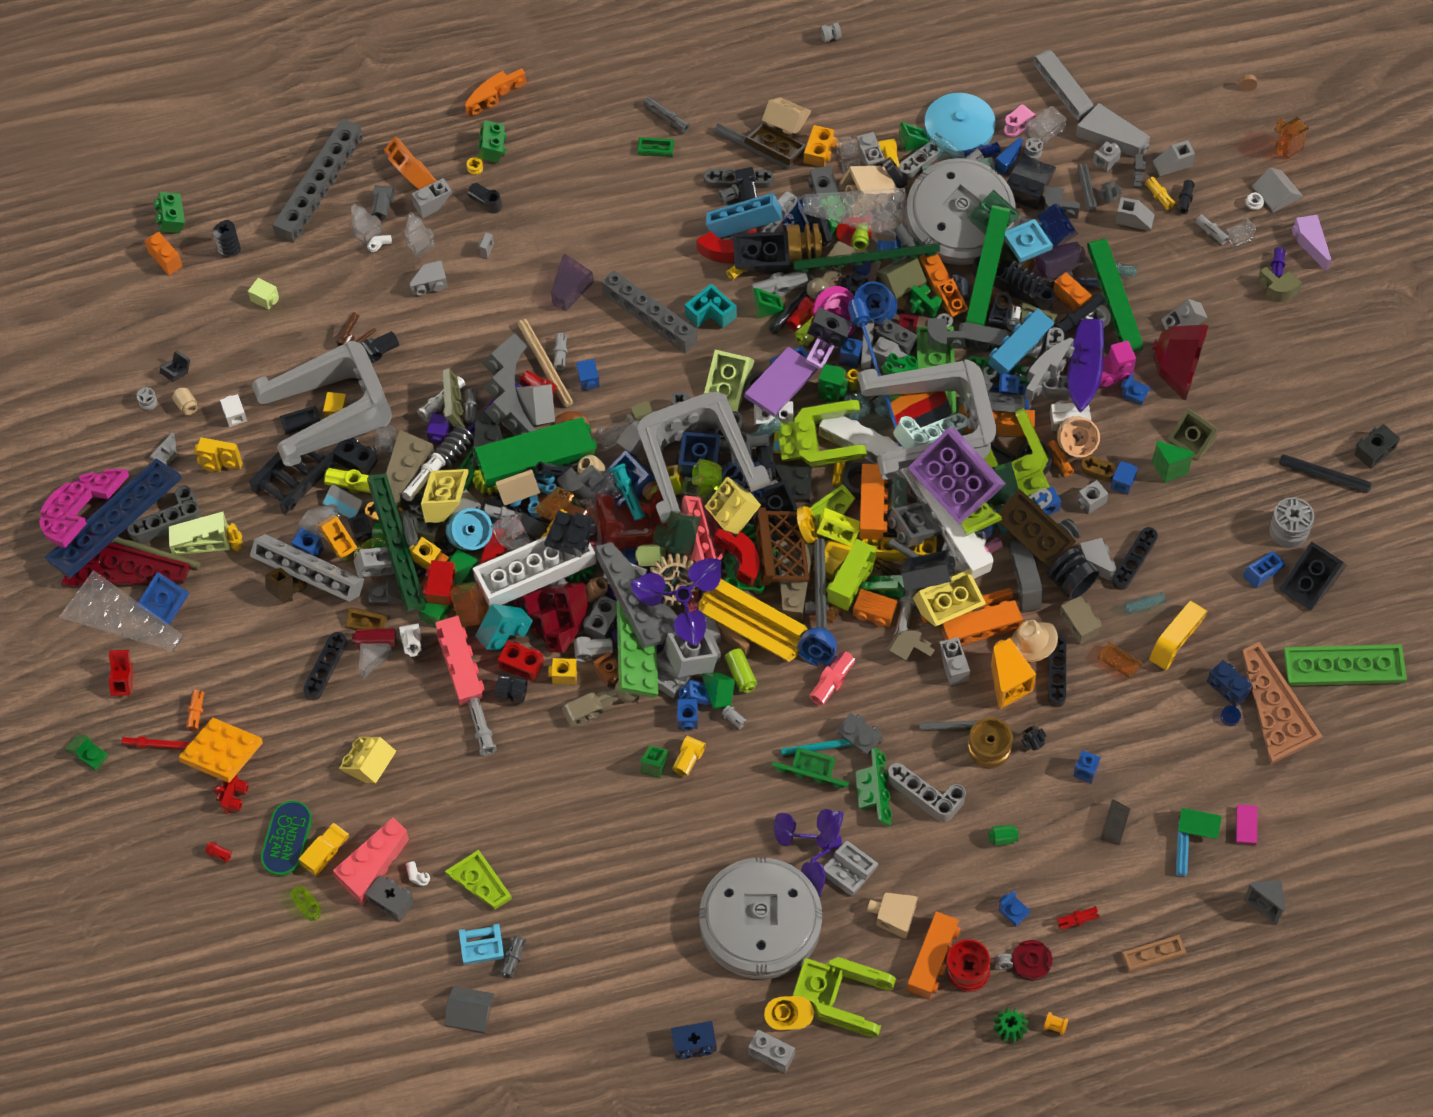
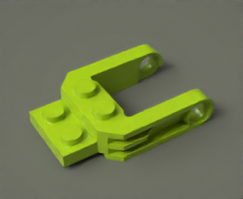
[777,400,867,467]
[972,408,1050,496]
[793,957,896,1037]

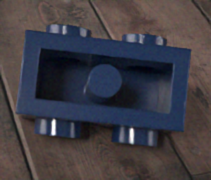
[1207,660,1252,708]

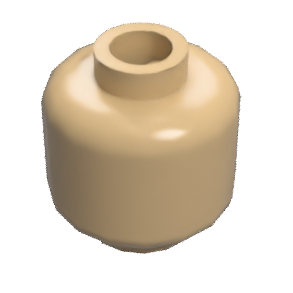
[577,455,605,475]

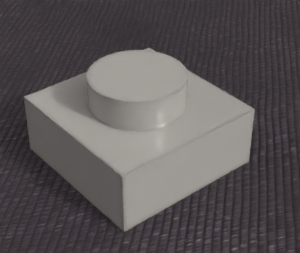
[478,233,494,259]

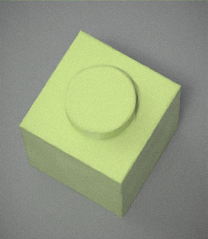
[248,278,279,310]
[635,545,666,566]

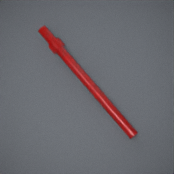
[122,736,191,750]

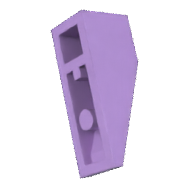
[1292,215,1331,270]
[805,338,834,371]

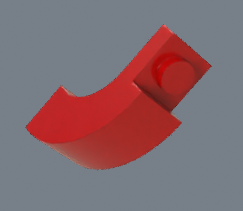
[696,229,756,263]
[713,528,760,588]

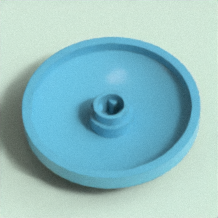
[924,93,995,155]

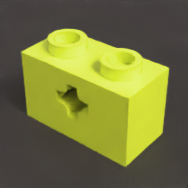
[817,508,860,547]

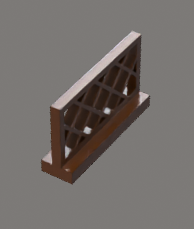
[753,507,810,585]

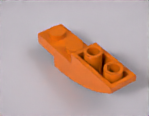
[465,68,526,117]
[384,136,437,190]
[919,253,969,318]

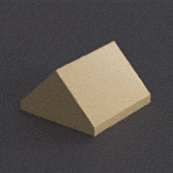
[496,470,540,505]

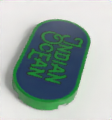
[261,801,312,877]

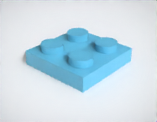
[1004,219,1053,263]

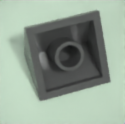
[1244,880,1285,925]
[445,986,495,1033]

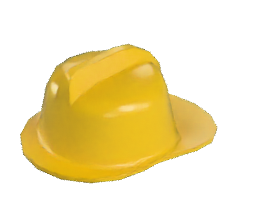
[764,996,814,1030]

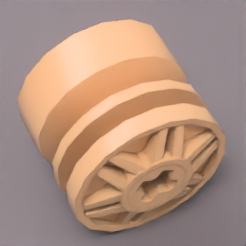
[1057,416,1100,457]

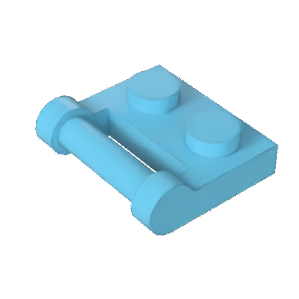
[459,923,504,965]

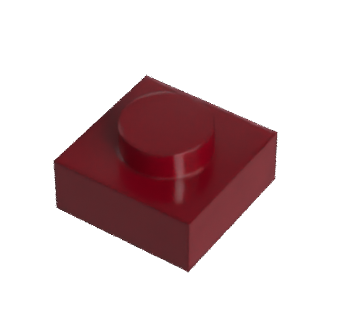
[898,314,919,334]

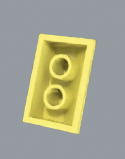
[421,469,468,523]
[913,569,986,627]

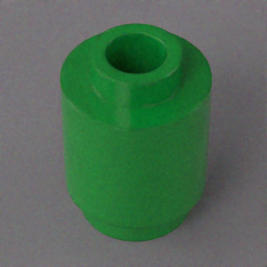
[988,824,1019,846]

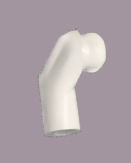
[367,235,392,252]
[406,861,430,886]

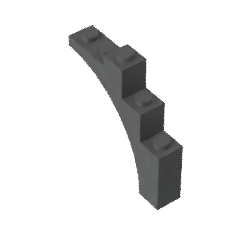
[482,333,535,436]

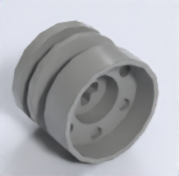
[1269,497,1315,548]

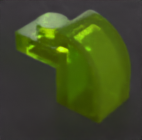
[692,459,722,497]

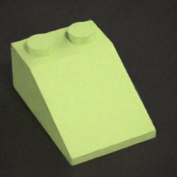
[704,350,754,412]

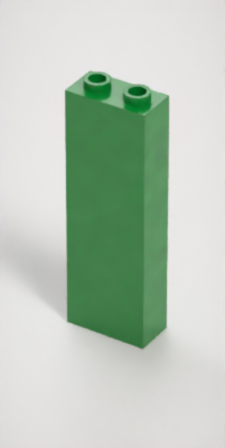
[475,417,597,488]

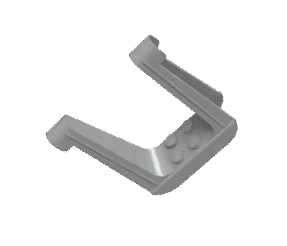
[252,341,392,466]
[857,360,996,480]
[637,392,771,525]

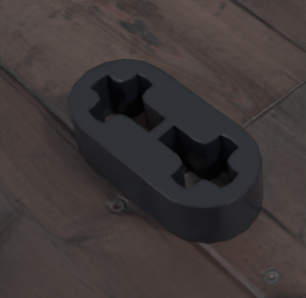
[882,157,908,189]

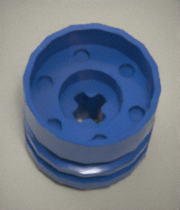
[854,281,897,326]

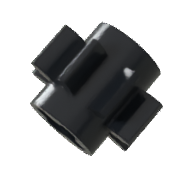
[1021,726,1047,751]

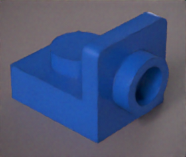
[1121,374,1150,405]
[679,680,711,705]
[998,891,1031,927]

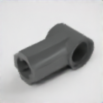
[371,185,394,221]

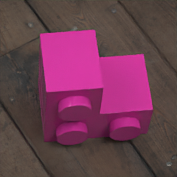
[1099,341,1136,387]

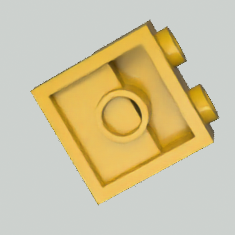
[194,437,243,472]

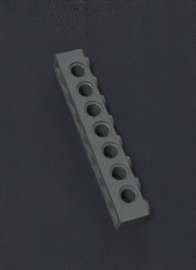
[273,118,363,243]

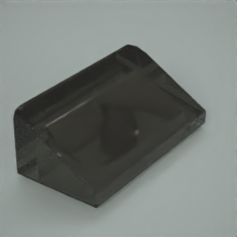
[1100,799,1130,845]

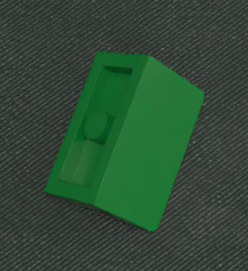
[861,575,905,598]
[1178,808,1222,839]

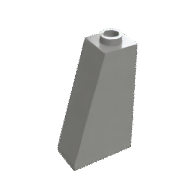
[1076,103,1150,157]

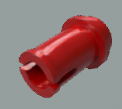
[205,841,232,863]

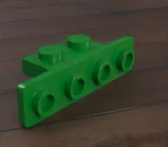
[771,747,850,789]
[855,748,892,827]

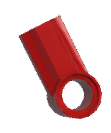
[787,296,815,332]
[520,370,558,394]

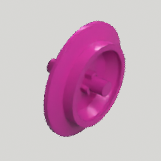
[813,286,858,337]

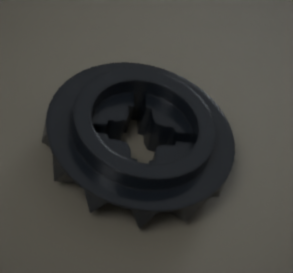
[841,272,869,296]

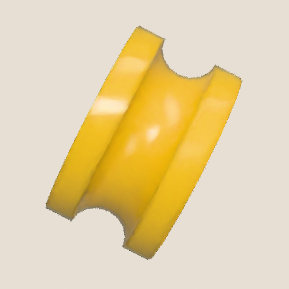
[467,157,483,175]

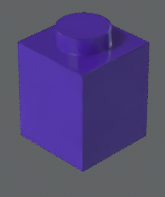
[427,413,452,445]

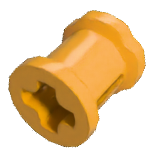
[1043,1012,1069,1036]

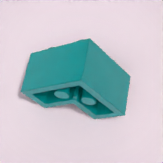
[684,284,737,328]
[475,604,533,651]

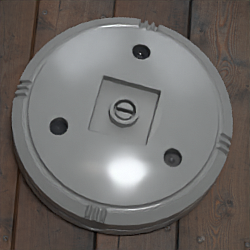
[906,158,1016,265]
[699,857,822,979]

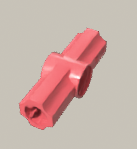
[809,651,855,706]

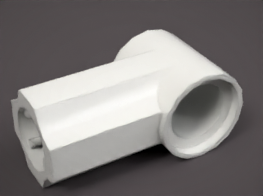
[399,623,421,657]

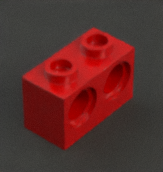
[498,641,544,682]

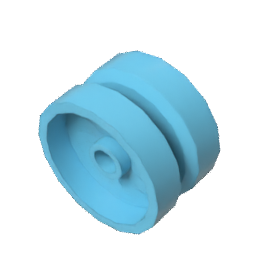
[446,508,492,551]

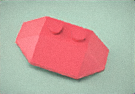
[678,496,726,562]

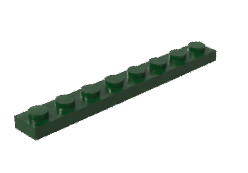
[793,243,940,272]
[367,474,426,612]

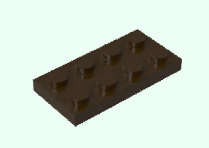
[997,489,1076,570]

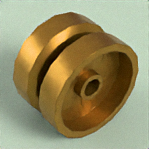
[968,717,1013,768]

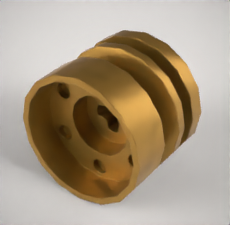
[786,224,822,264]

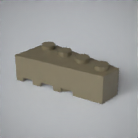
[386,430,434,512]
[776,540,814,623]

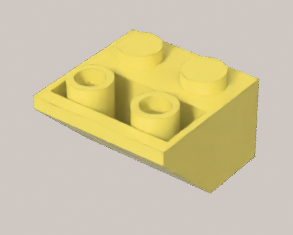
[705,477,761,534]
[339,737,396,783]

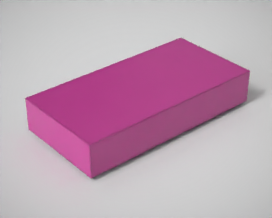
[1236,804,1257,846]

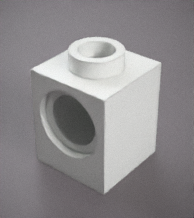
[220,394,247,427]

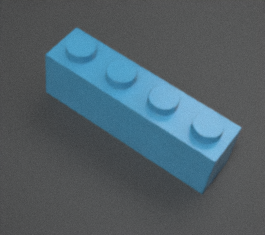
[706,193,782,238]
[987,309,1054,375]

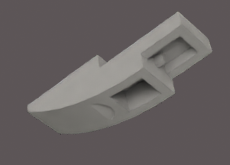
[1025,338,1075,401]

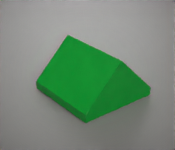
[1152,440,1194,483]

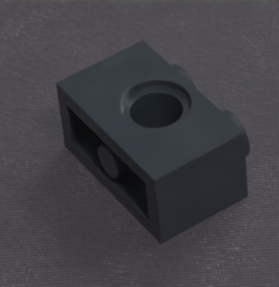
[807,307,852,348]

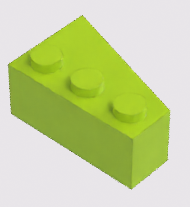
[826,539,877,611]

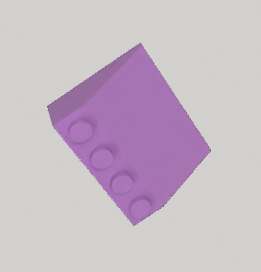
[908,428,1006,524]

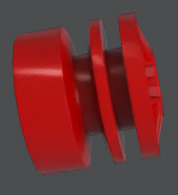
[947,939,991,992]

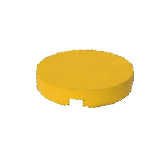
[797,506,819,544]

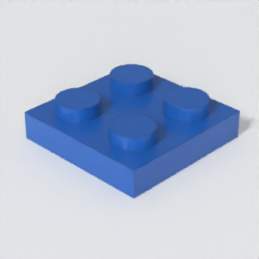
[137,572,190,625]

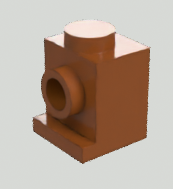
[593,652,619,687]

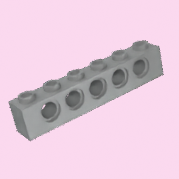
[250,534,365,602]

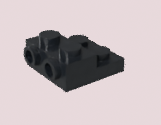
[544,510,597,557]

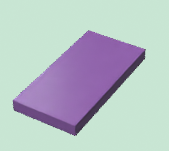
[744,347,818,417]

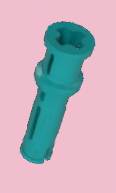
[609,463,646,521]

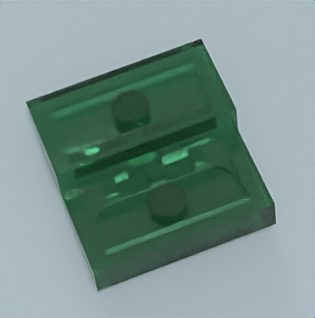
[967,189,1020,235]

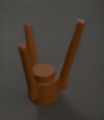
[336,312,376,346]

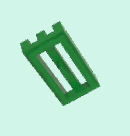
[637,137,674,157]

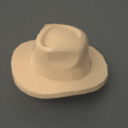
[1011,620,1058,662]

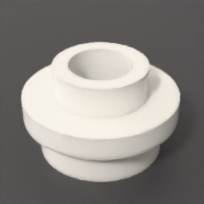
[1245,193,1264,210]

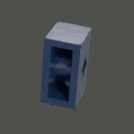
[671,1021,717,1060]

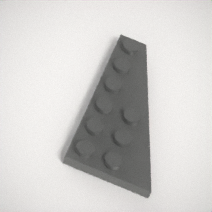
[593,542,677,649]

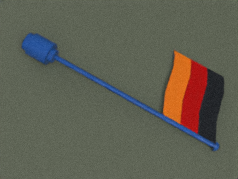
[848,298,952,447]

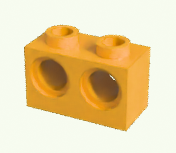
[804,125,837,167]
[317,515,357,559]

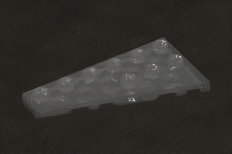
[802,188,911,239]
[59,570,185,652]

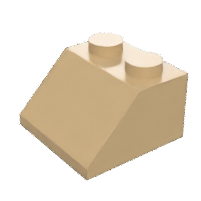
[762,98,811,135]

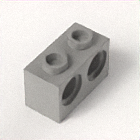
[354,547,394,578]
[748,1030,795,1073]

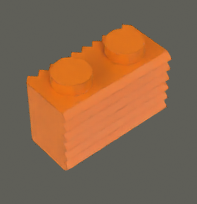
[144,232,182,275]
[1053,272,1092,312]
[853,589,898,627]

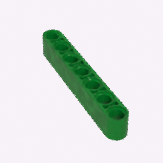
[966,205,1010,326]
[1087,238,1143,352]

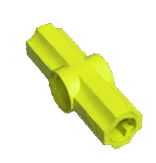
[324,468,371,493]

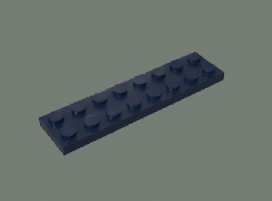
[44,458,182,578]

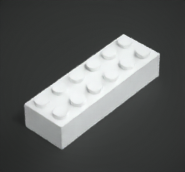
[473,536,596,608]

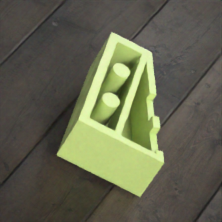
[169,512,230,555]

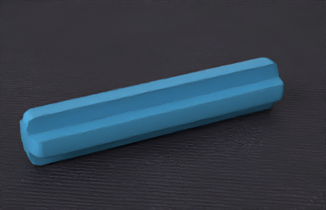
[1176,822,1189,877]

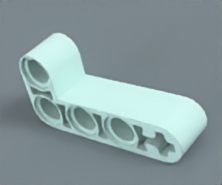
[894,413,968,449]

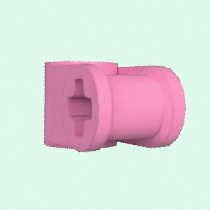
[1004,104,1037,137]

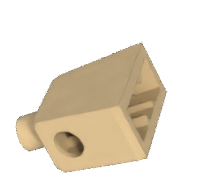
[867,893,918,939]

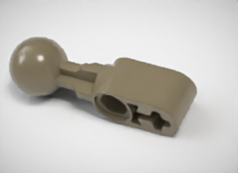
[807,241,856,301]
[562,681,638,727]

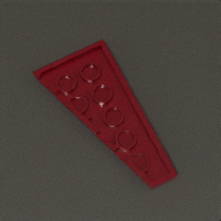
[61,543,191,587]

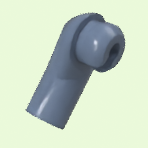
[951,274,969,299]

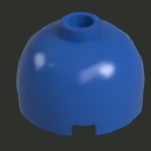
[797,627,837,666]

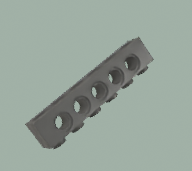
[602,270,698,354]

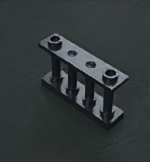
[249,430,336,515]

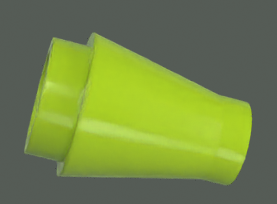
[851,223,869,251]

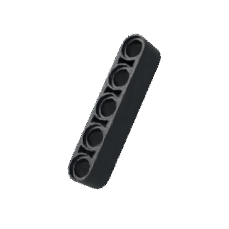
[973,256,1055,310]

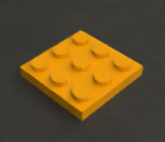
[179,718,263,783]

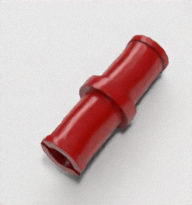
[1057,906,1100,931]

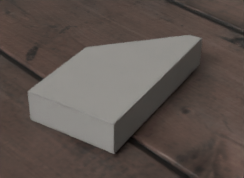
[150,433,177,466]

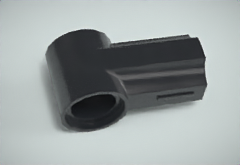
[735,167,757,202]
[467,183,502,213]
[361,331,399,363]
[756,444,776,479]

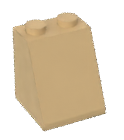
[837,166,899,217]

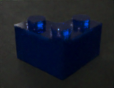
[1037,204,1078,246]

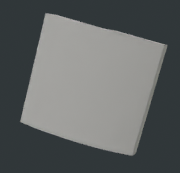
[657,650,692,698]
[823,840,878,896]

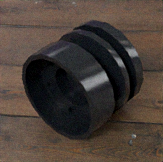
[1047,548,1100,600]

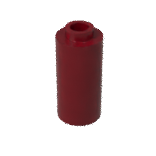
[352,628,396,648]

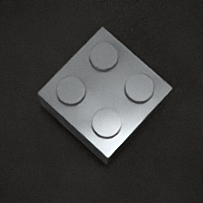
[663,632,718,678]

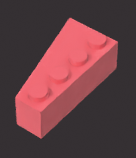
[436,616,485,706]
[333,818,409,906]

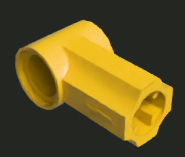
[878,139,900,168]
[672,736,706,777]

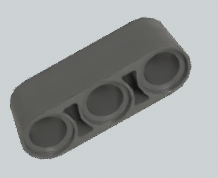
[958,322,1012,352]

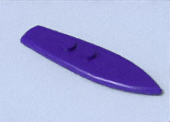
[1067,319,1104,413]

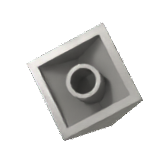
[1252,168,1303,213]
[516,384,555,425]

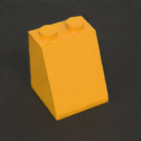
[991,638,1036,710]

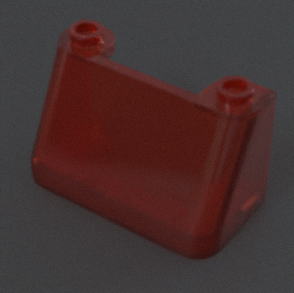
[595,491,679,551]

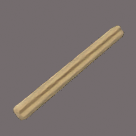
[518,319,573,407]

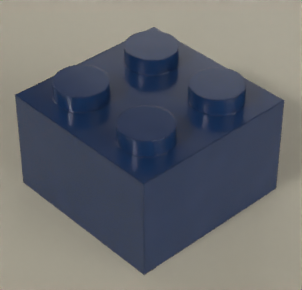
[679,432,721,479]

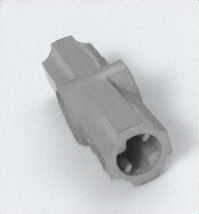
[752,271,808,296]

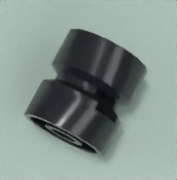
[495,674,528,704]

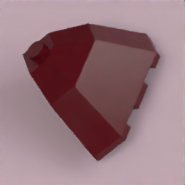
[1152,325,1209,400]
[513,583,588,653]

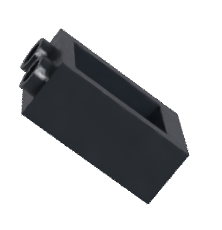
[901,550,956,591]

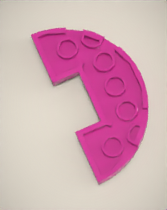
[39,469,129,548]

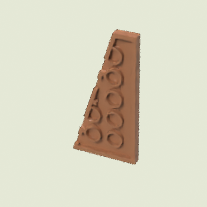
[1242,642,1323,764]

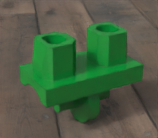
[910,284,942,318]

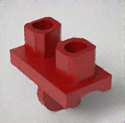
[213,774,249,815]

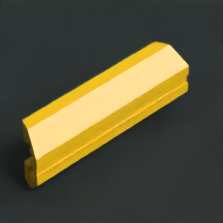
[699,579,807,662]

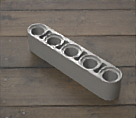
[1033,49,1094,120]

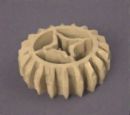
[650,553,699,606]

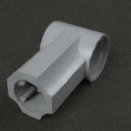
[574,637,613,662]

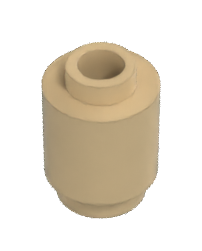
[172,388,198,415]

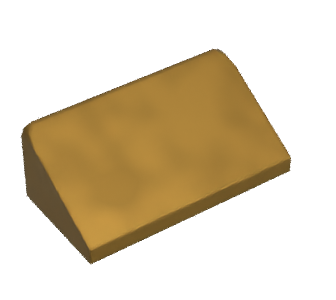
[345,607,389,629]

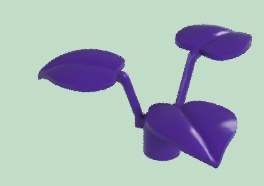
[631,558,721,646]
[774,809,844,897]

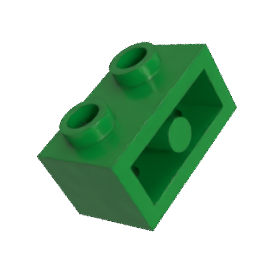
[478,120,507,163]
[153,192,185,233]
[818,364,848,403]

